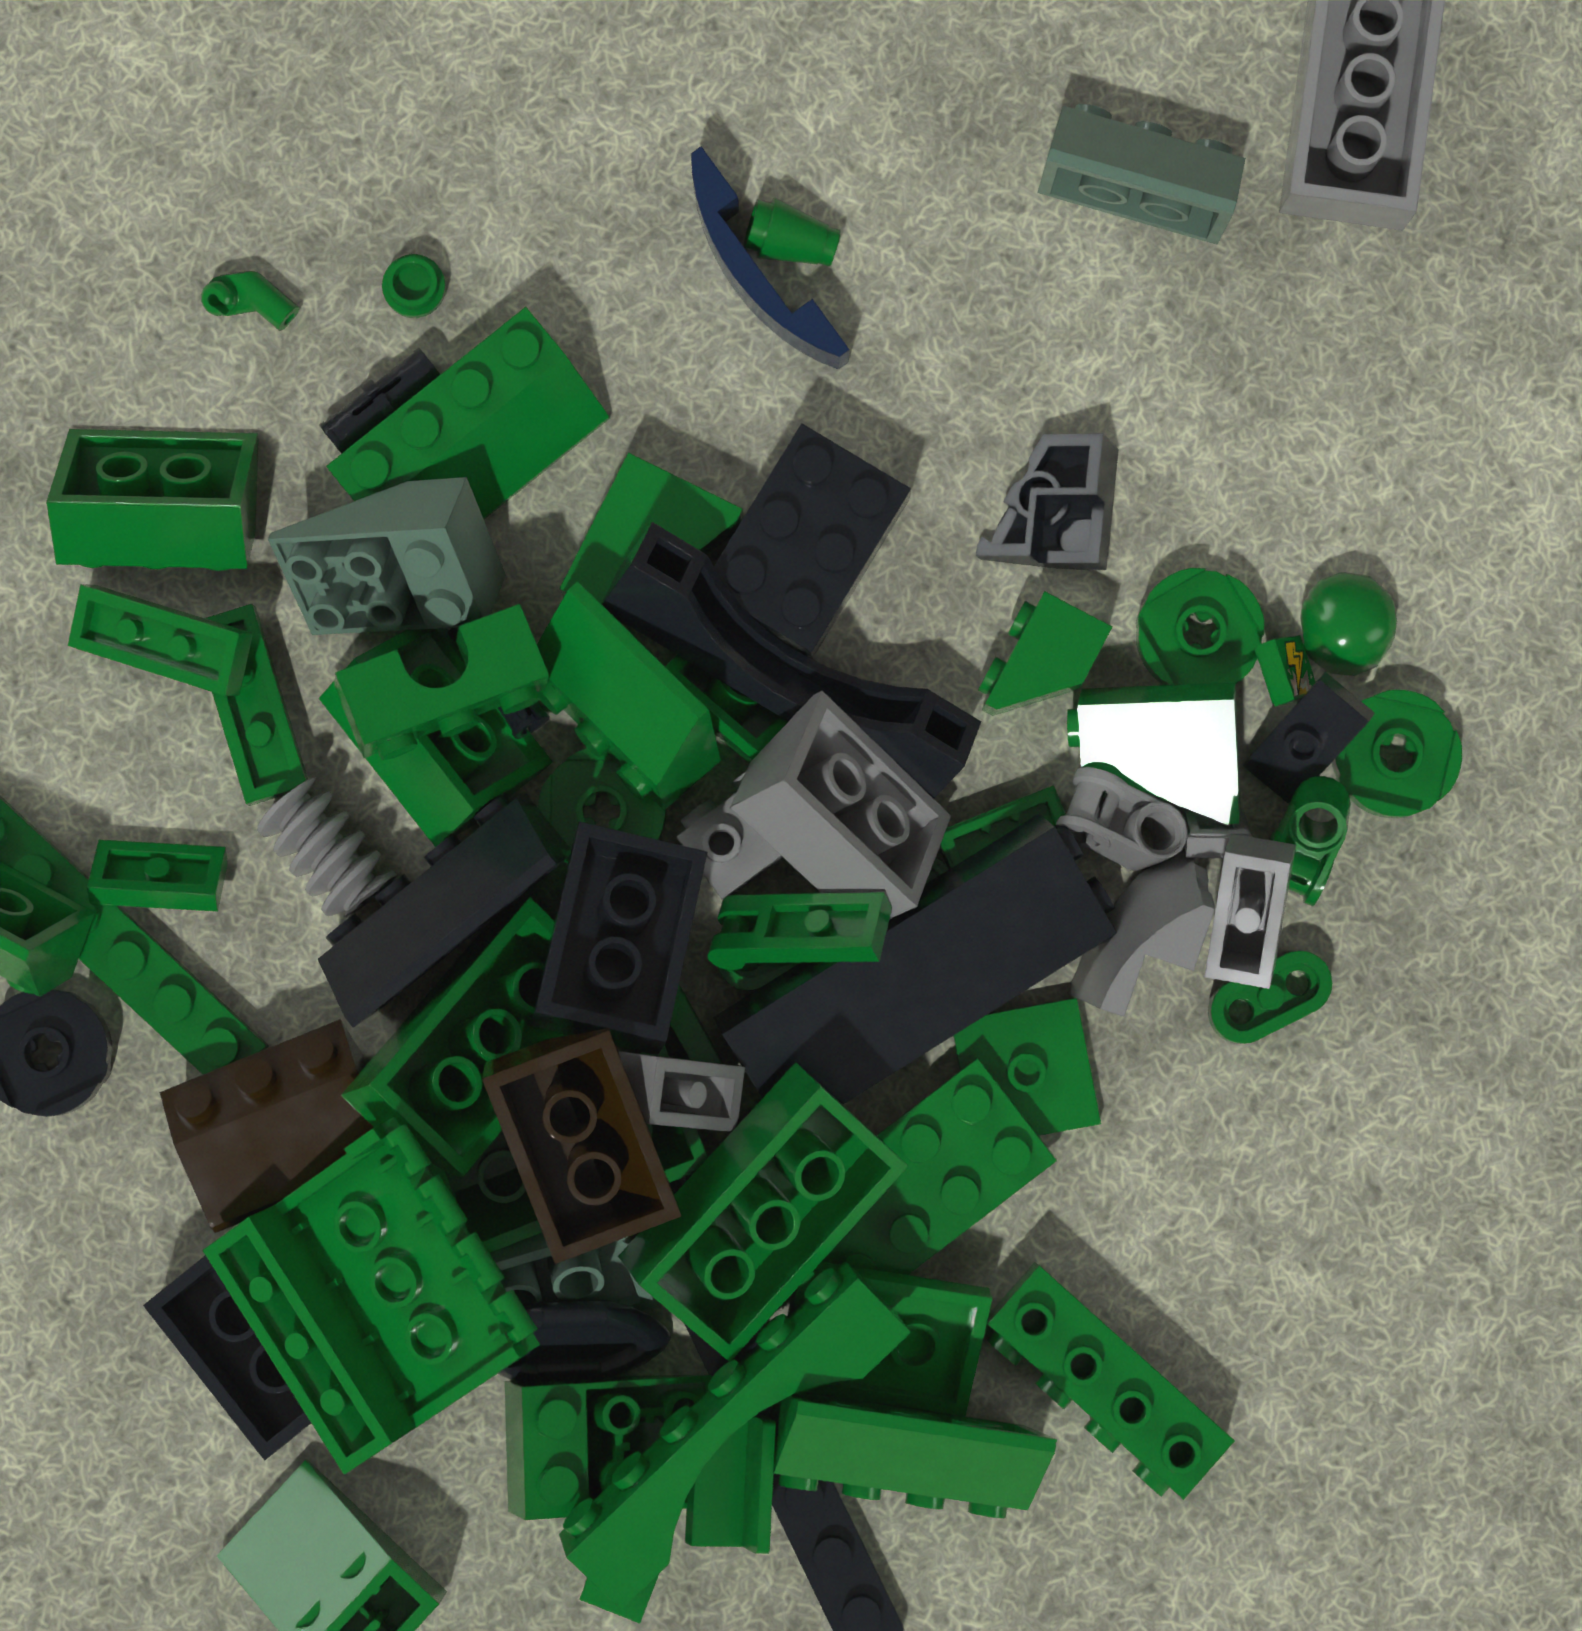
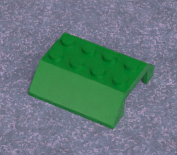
[202,1117,540,1475]

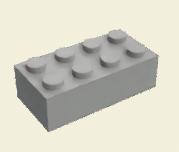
[1279,0,1445,231]

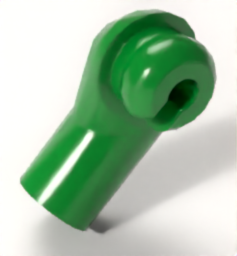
[201,271,300,331]

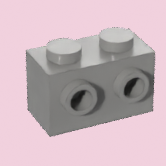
[676,771,784,900]

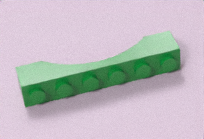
[559,1260,911,1610]

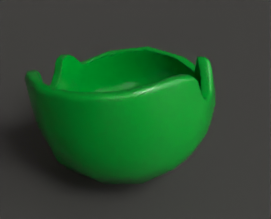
[1300,572,1397,676]

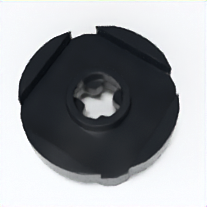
[0,990,113,1117]

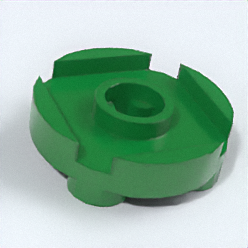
[1136,568,1265,685]
[1331,689,1462,818]
[538,749,666,864]

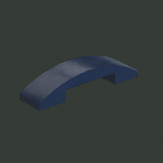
[691,146,850,369]

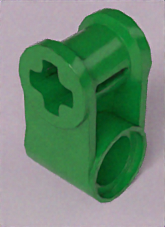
[1269,776,1351,907]

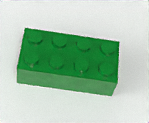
[618,1062,909,1362]

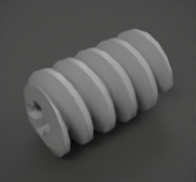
[257,776,397,917]

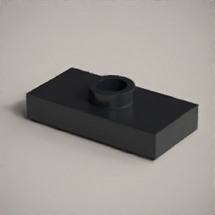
[1243,672,1375,804]

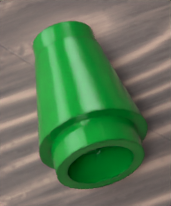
[743,197,840,267]

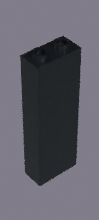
[713,814,1117,1105]

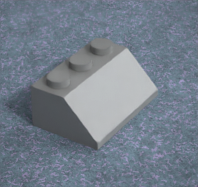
[730,691,951,919]

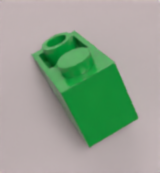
[978,591,1113,716]

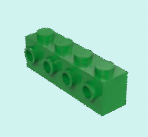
[987,1262,1235,1500]

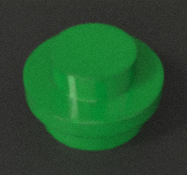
[382,254,446,318]

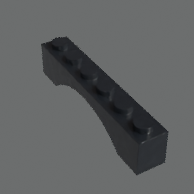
[601,522,982,799]

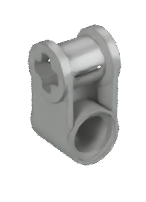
[1055,767,1187,871]

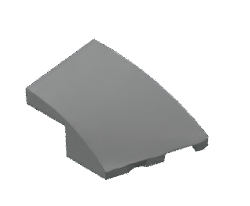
[1068,847,1215,1017]

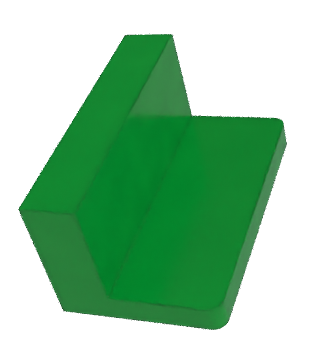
[685,1414,776,1554]

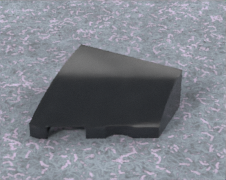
[976,433,1119,570]

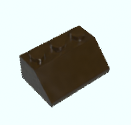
[159,1019,374,1233]
[482,1028,681,1264]

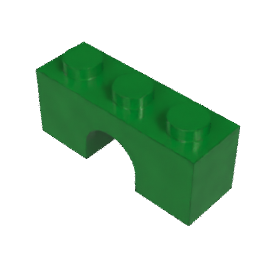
[335,604,549,760]

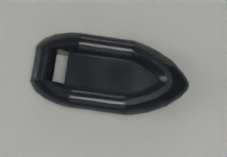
[498,1300,671,1382]

